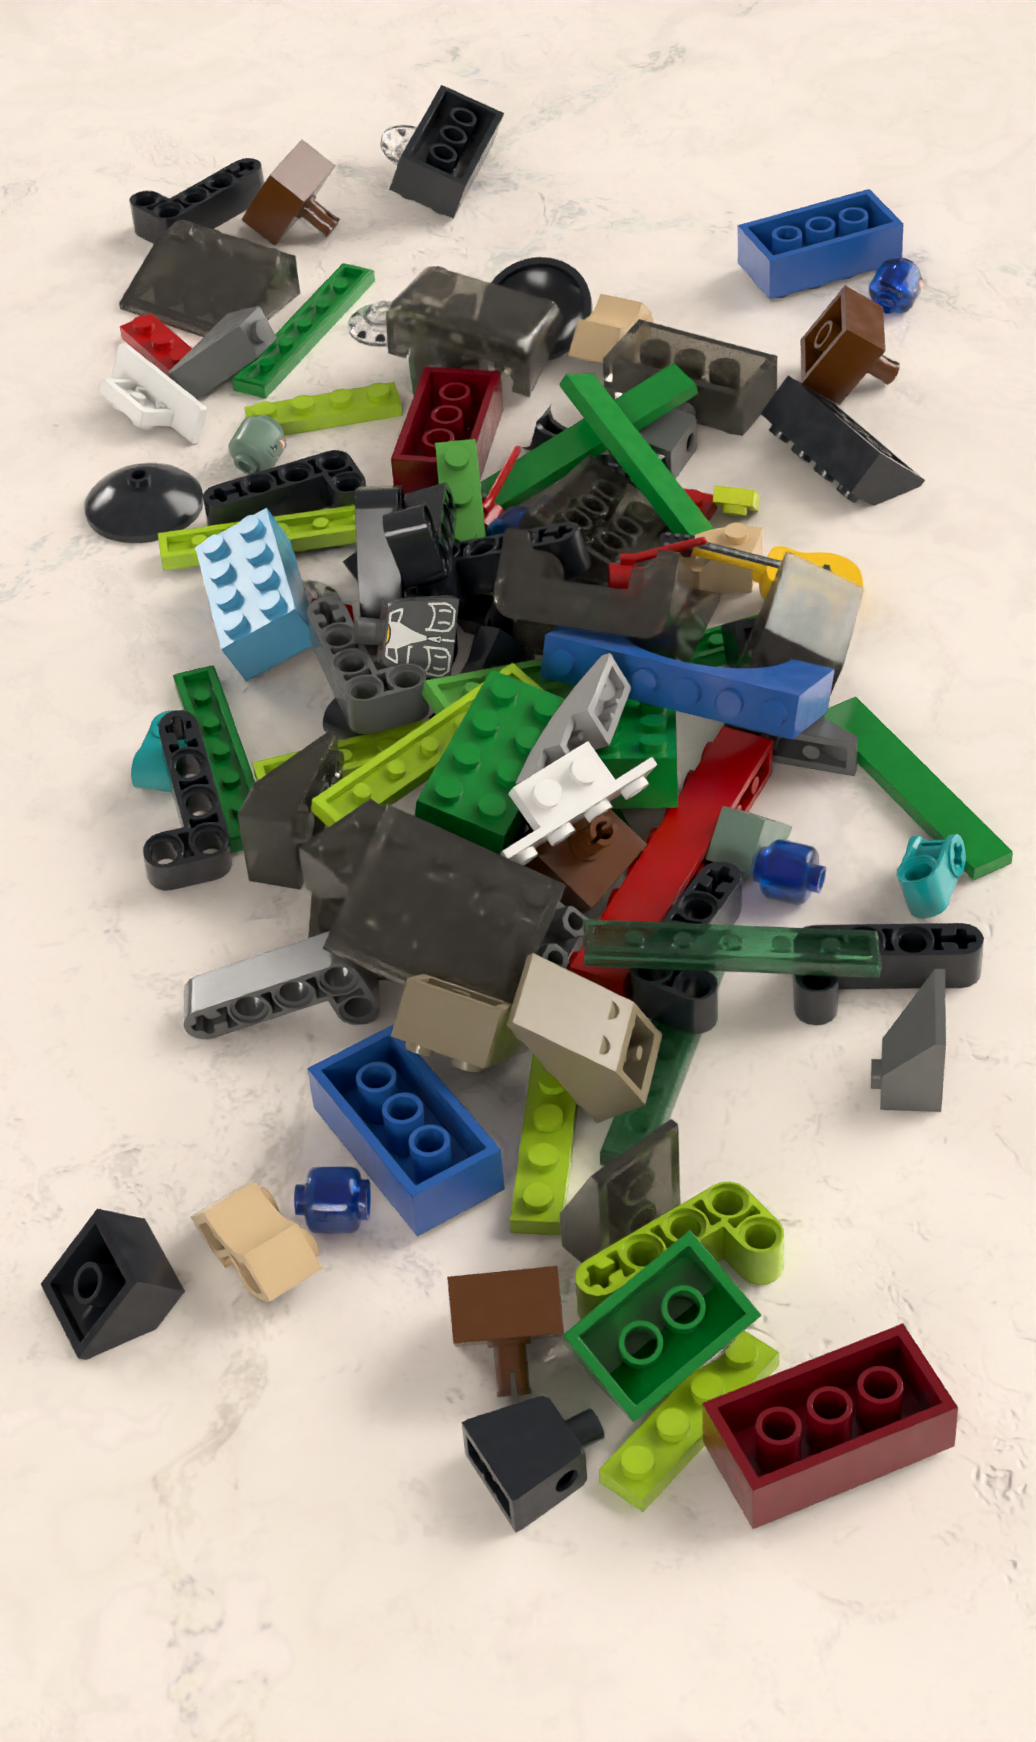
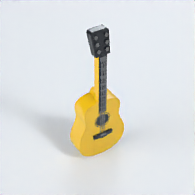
[657,532,863,625]

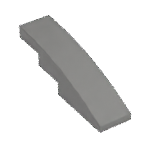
[515,653,631,785]

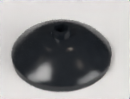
[480,257,593,363]
[84,463,204,543]

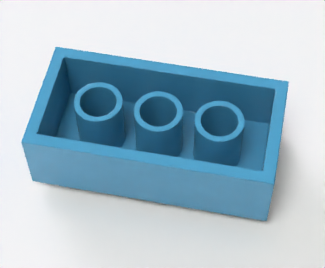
[195,508,312,681]

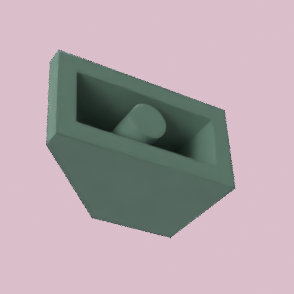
[706,806,793,881]

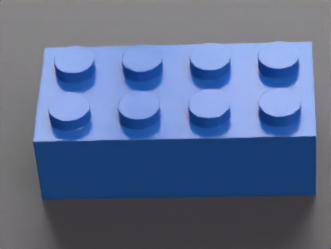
[737,189,904,300]
[307,1024,505,1237]

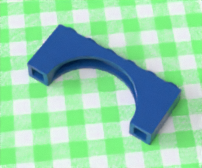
[540,611,835,740]

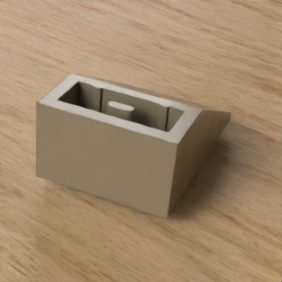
[507,953,662,1123]
[391,974,528,1072]

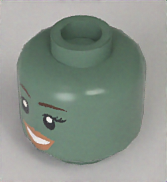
[228,415,287,474]

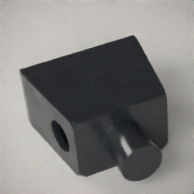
[461,1396,605,1533]

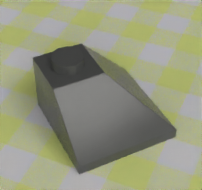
[871,969,946,1112]

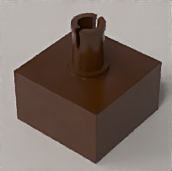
[241,139,341,246]
[800,285,900,405]
[517,809,647,914]
[447,1266,564,1397]

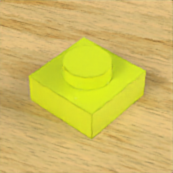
[712,485,760,517]

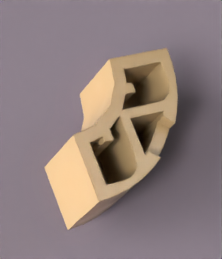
[568,294,653,367]
[659,522,763,611]
[190,1181,323,1302]

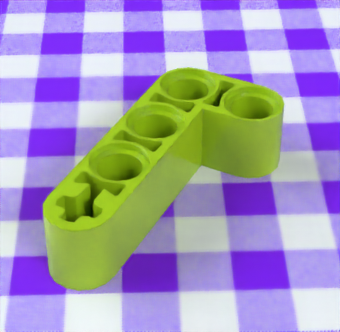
[575,1181,784,1319]

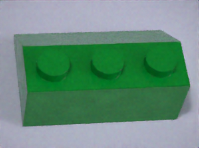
[563,1230,762,1423]

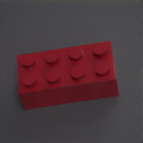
[391,366,504,498]
[702,1323,958,1529]

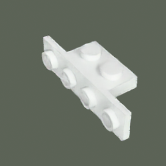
[99,344,207,443]
[491,741,657,872]

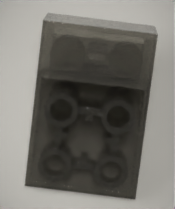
[237,730,344,890]

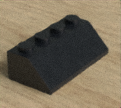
[760,375,925,506]

